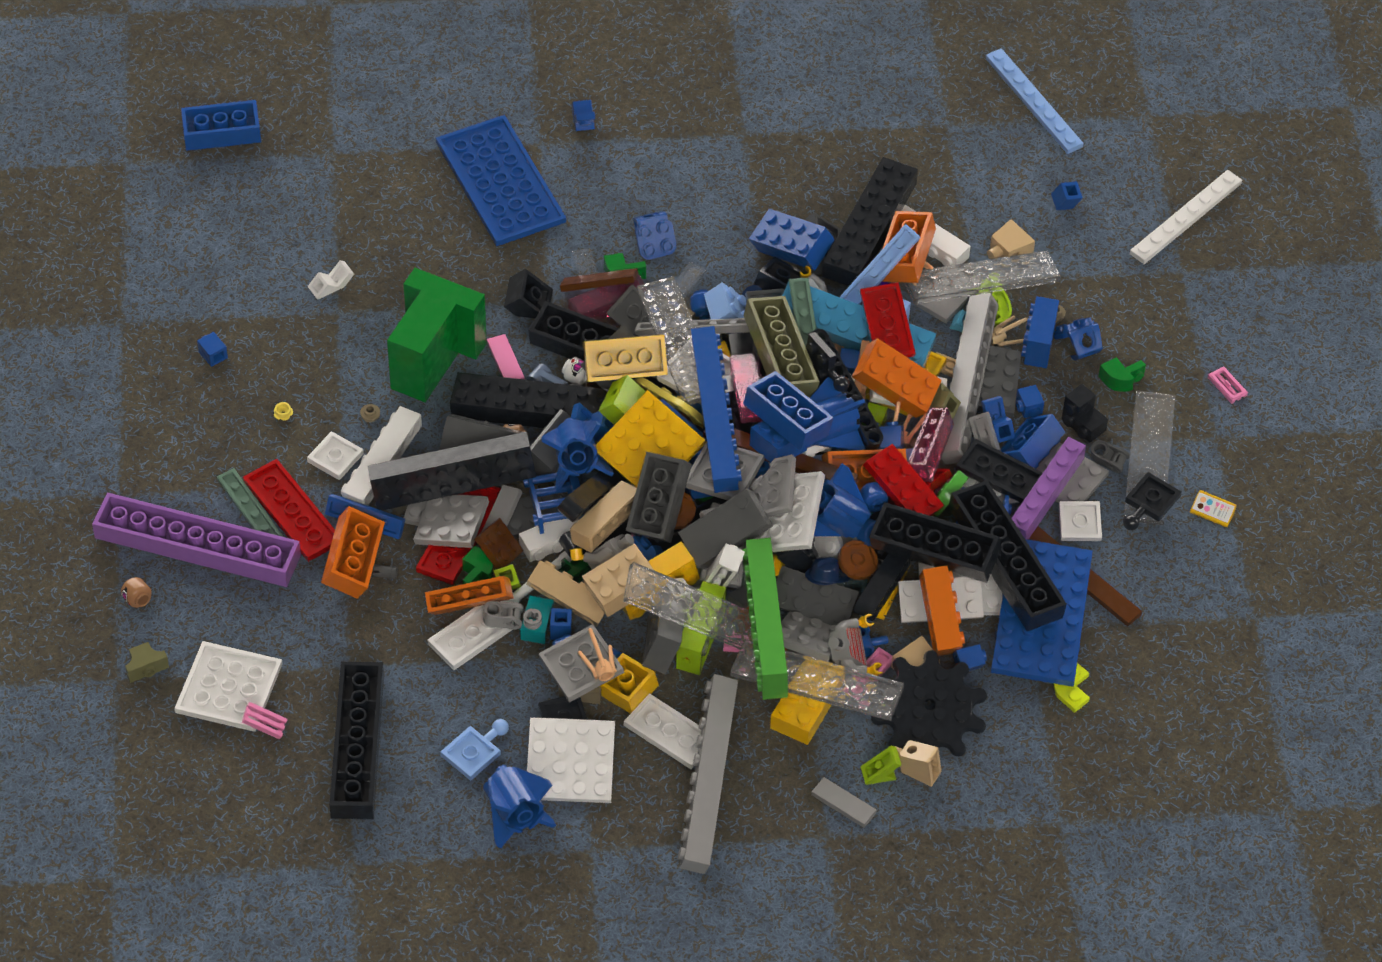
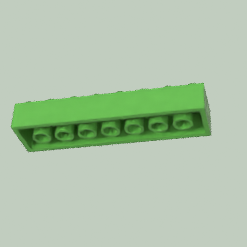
[742,538,788,700]

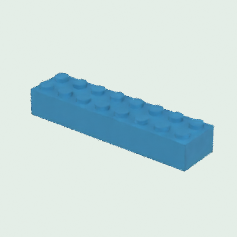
[782,282,936,368]

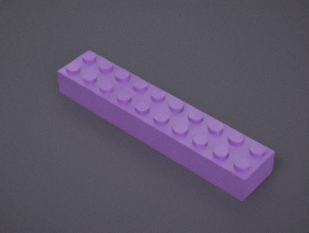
[92,492,301,587]

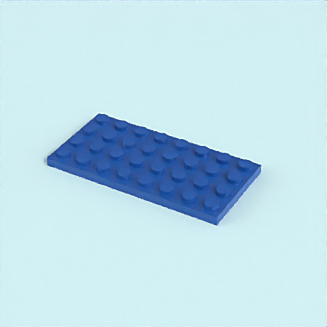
[436,115,566,247]
[991,539,1093,687]

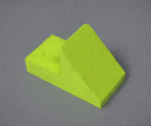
[861,745,901,785]

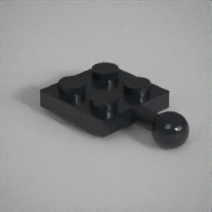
[806,332,849,392]
[1123,472,1182,531]
[538,696,587,720]

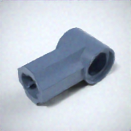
[526,364,568,385]

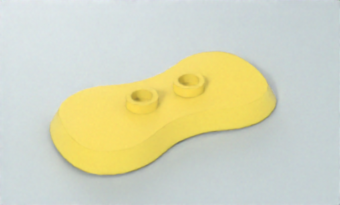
[634,377,704,428]

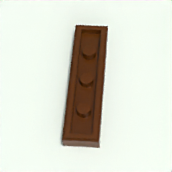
[560,268,639,292]

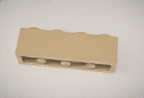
[570,480,637,553]
[526,560,605,627]

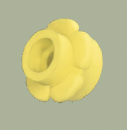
[274,402,293,421]

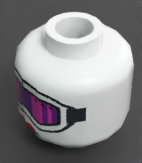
[562,357,587,385]

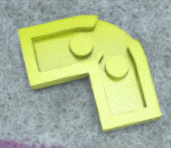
[1054,663,1090,713]

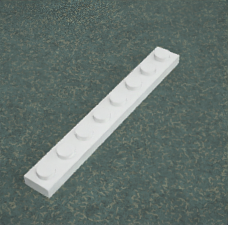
[1130,170,1242,264]

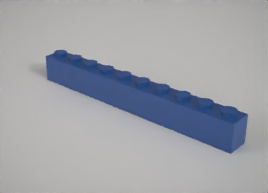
[691,326,742,493]

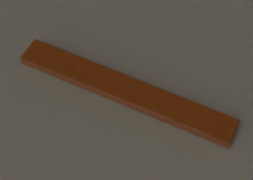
[703,428,858,482]
[1028,526,1142,627]

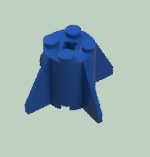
[810,377,866,451]
[541,418,614,491]
[814,463,871,538]
[483,765,556,848]

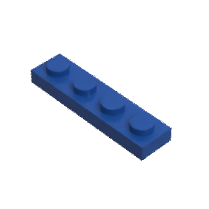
[325,494,406,539]

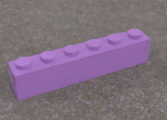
[1012,437,1086,540]

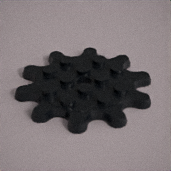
[871,650,987,757]

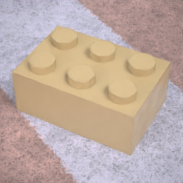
[582,543,660,617]

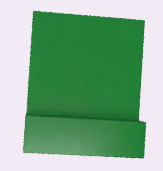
[387,268,487,403]

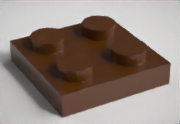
[475,518,524,569]

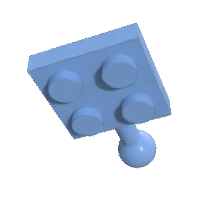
[440,719,509,781]

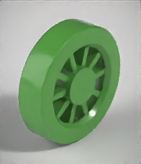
[934,470,968,517]

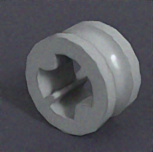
[523,609,542,630]

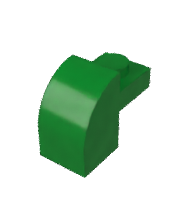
[604,253,646,288]
[1098,357,1146,392]
[462,546,493,584]

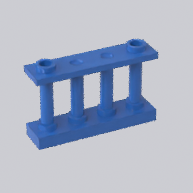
[523,472,584,534]

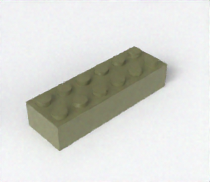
[743,296,819,398]

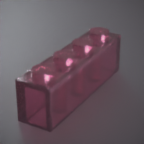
[568,275,648,320]
[730,353,763,423]
[908,407,954,482]

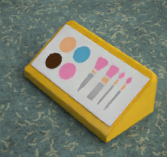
[1190,490,1236,527]

